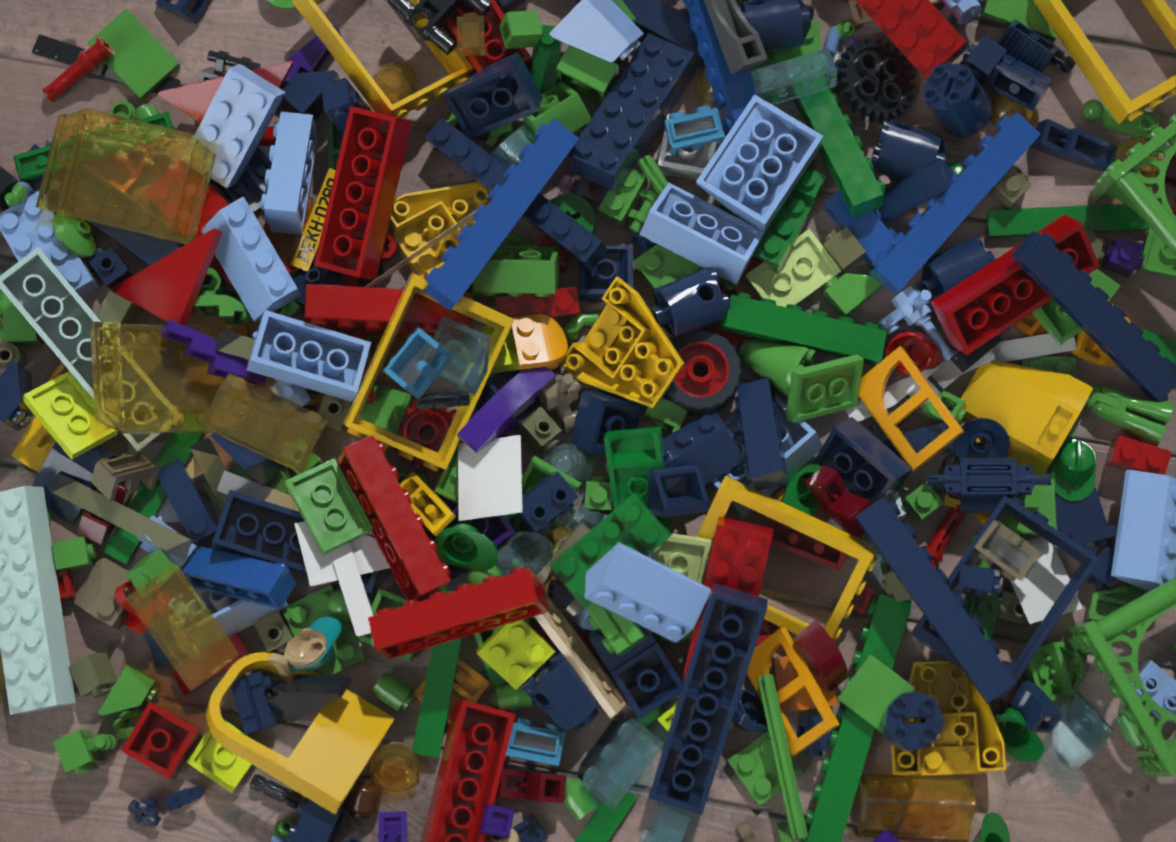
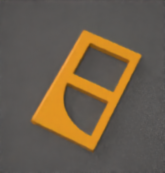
[858,346,964,472]
[746,627,839,757]

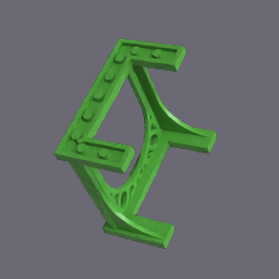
[1090,114,1176,257]
[1066,577,1176,777]

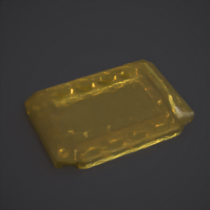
[36,108,216,245]
[90,322,255,434]

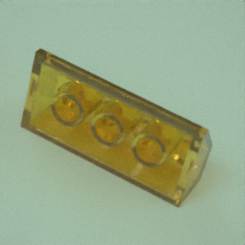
[201,373,329,473]
[126,563,239,690]
[857,774,976,842]

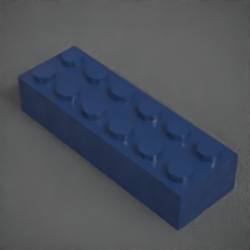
[567,33,697,193]
[212,490,378,595]

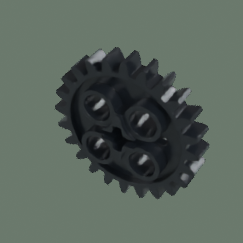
[835,37,916,123]

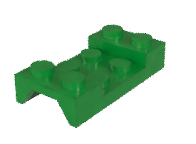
[752,168,826,273]
[604,427,674,533]
[549,492,673,608]

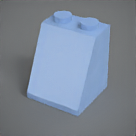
[549,0,644,63]

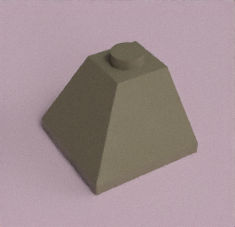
[72,554,133,629]

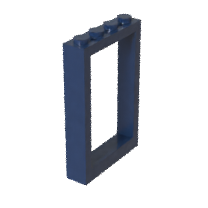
[910,495,1100,698]

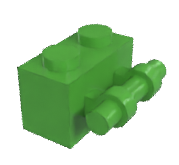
[598,169,660,234]
[53,730,118,775]

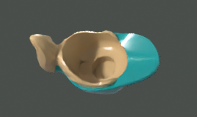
[268,616,342,676]

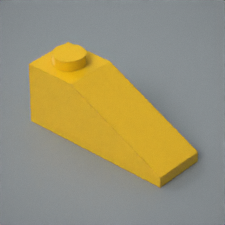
[400,472,456,536]

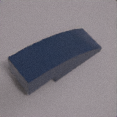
[1030,119,1120,172]

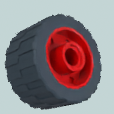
[663,329,742,416]

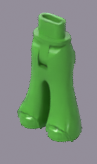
[1083,382,1174,447]

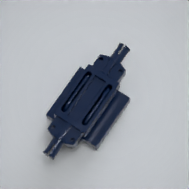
[927,458,1051,514]

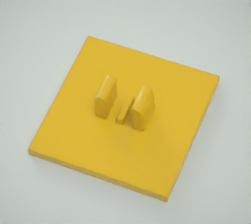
[11,417,56,473]

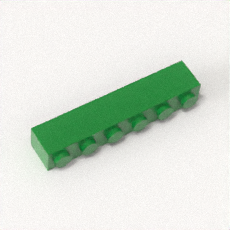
[787,63,886,218]
[719,292,887,365]

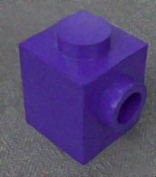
[1102,236,1145,277]

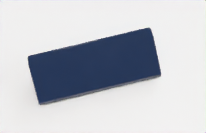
[882,159,953,222]

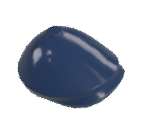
[732,689,768,733]

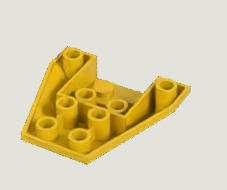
[388,182,491,278]
[559,277,685,408]
[960,360,1093,474]
[891,661,1006,777]

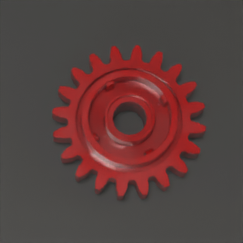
[392,399,457,472]

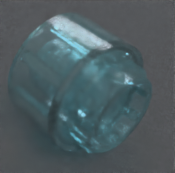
[491,124,537,168]

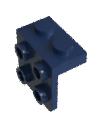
[1055,487,1117,552]

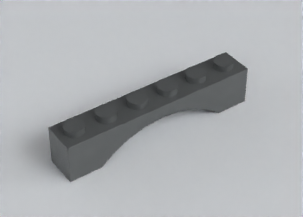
[704,0,768,75]

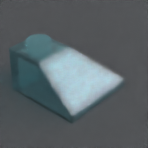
[420,317,491,396]
[1052,692,1114,772]

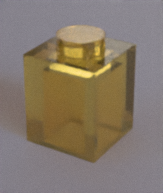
[457,13,486,56]

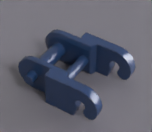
[165,786,203,810]

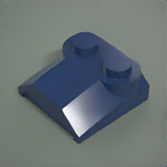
[579,244,633,302]

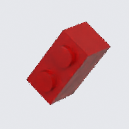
[1104,435,1172,475]

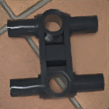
[388,0,493,55]

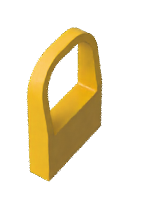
[206,652,395,814]

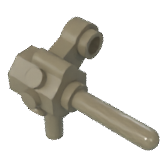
[538,374,592,434]

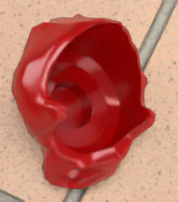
[886,330,942,376]

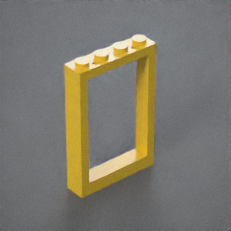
[291,0,473,119]
[1032,0,1176,124]
[344,273,514,471]
[696,476,878,642]

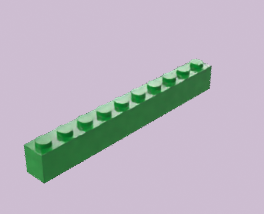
[798,594,912,842]

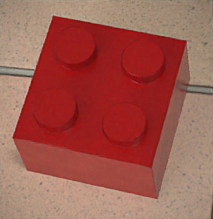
[121,702,203,779]

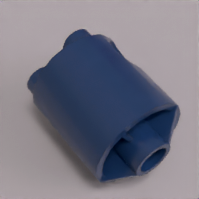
[738,0,811,52]
[923,63,992,137]
[871,119,947,179]
[921,235,996,300]
[650,269,730,339]
[521,650,599,732]
[881,692,943,752]

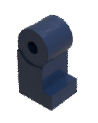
[1011,680,1063,733]

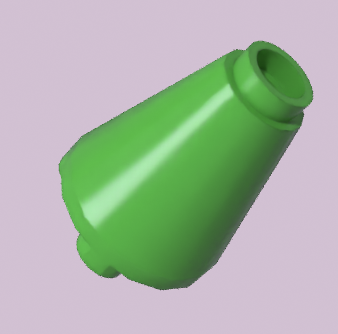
[738,339,817,397]

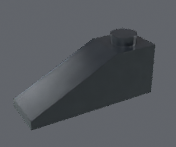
[267,674,353,724]

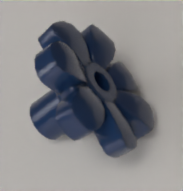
[128,796,161,826]

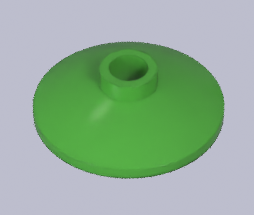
[52,211,98,258]

